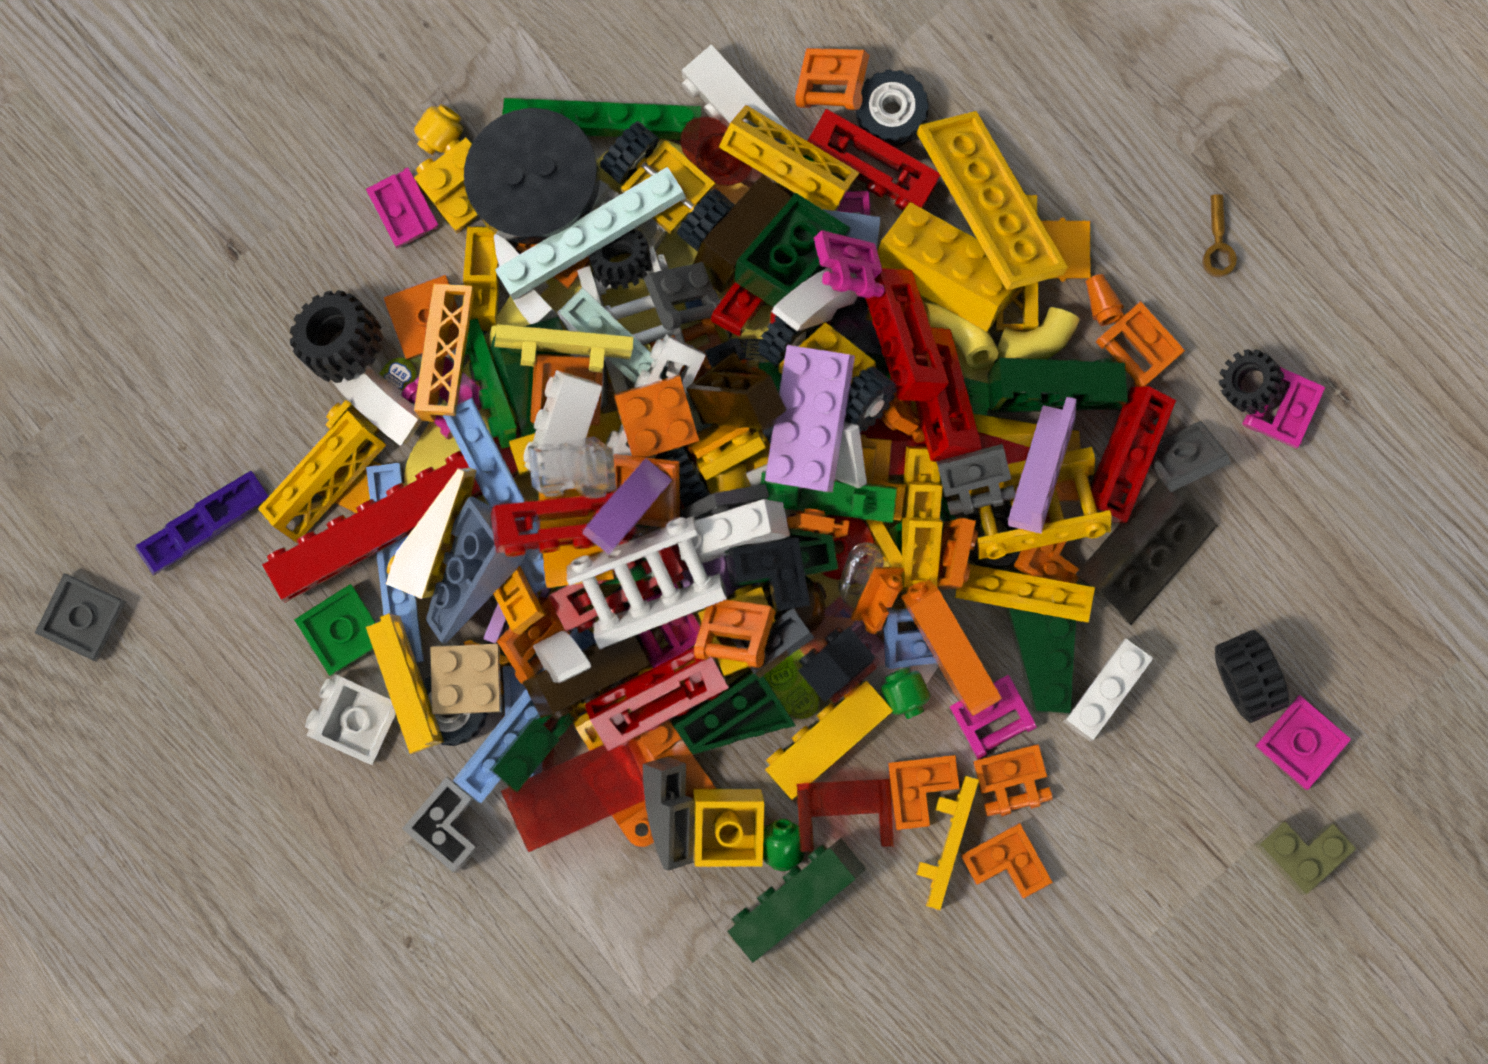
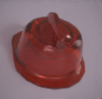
[680,116,752,186]

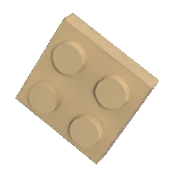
[430,644,501,715]

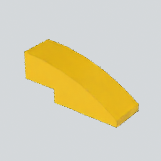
[462,227,499,331]

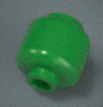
[881,667,931,719]
[763,819,805,871]

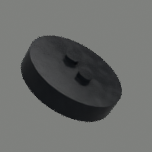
[464,108,600,244]

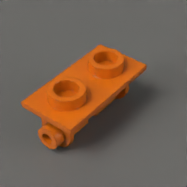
[850,567,904,634]

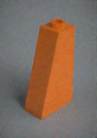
[900,579,1002,716]

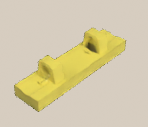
[495,324,634,373]

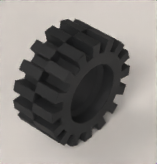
[589,228,652,290]
[1219,349,1285,414]

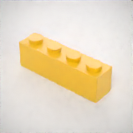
[765,680,893,801]

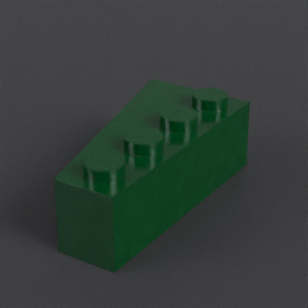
[987,358,1128,413]
[727,838,866,963]

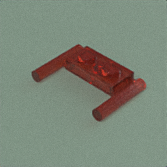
[796,779,894,852]

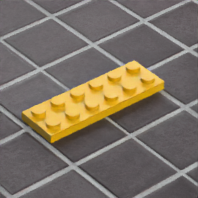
[917,111,1068,291]

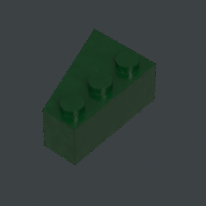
[726,528,838,588]
[1006,608,1076,715]
[671,669,796,754]

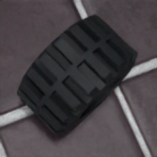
[290,290,383,383]
[1215,630,1289,723]

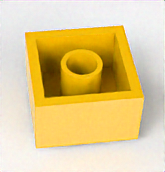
[693,789,764,867]

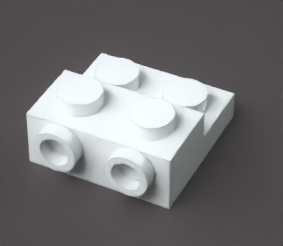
[305,674,396,765]

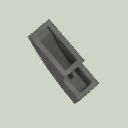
[643,756,695,871]

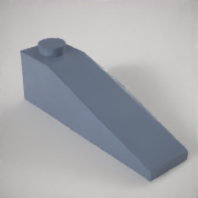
[426,497,528,643]

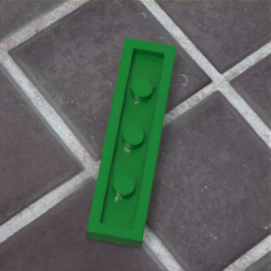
[465,318,516,449]

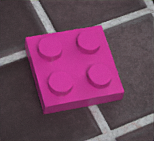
[1255,695,1351,791]

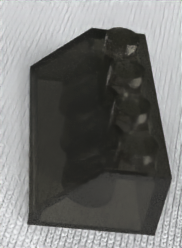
[1076,478,1218,625]

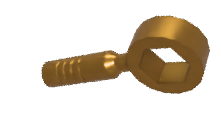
[1202,194,1237,278]

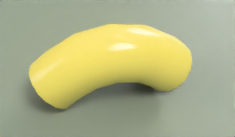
[923,302,999,368]
[997,307,1080,360]

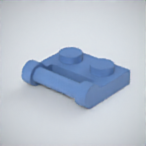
[883,600,950,669]

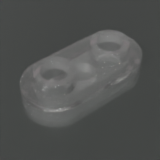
[838,542,884,607]

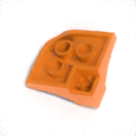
[581,720,716,847]

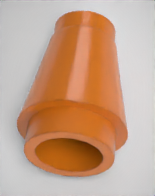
[1085,274,1124,326]

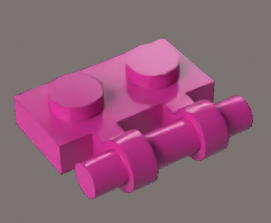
[814,230,884,298]

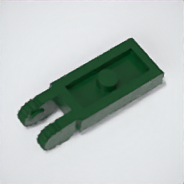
[490,713,574,792]

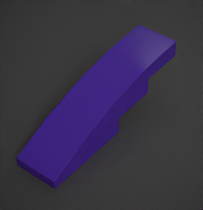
[135,471,269,576]

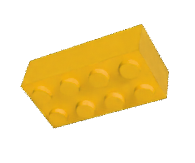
[877,202,1017,332]

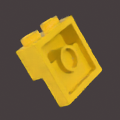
[414,137,479,234]

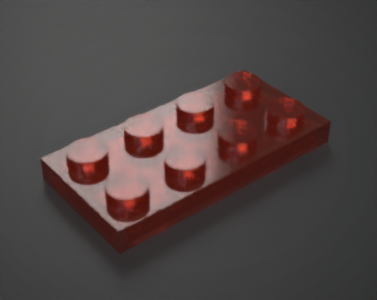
[501,743,645,853]

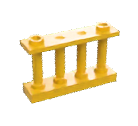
[969,447,1112,559]

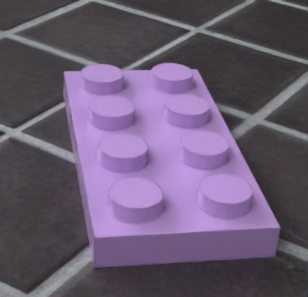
[765,345,855,492]

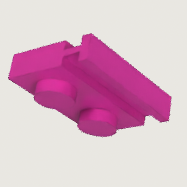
[366,167,439,249]

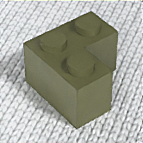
[1254,821,1356,895]

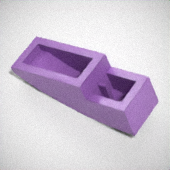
[583,458,672,555]

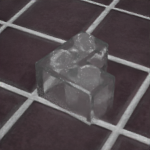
[528,437,617,498]

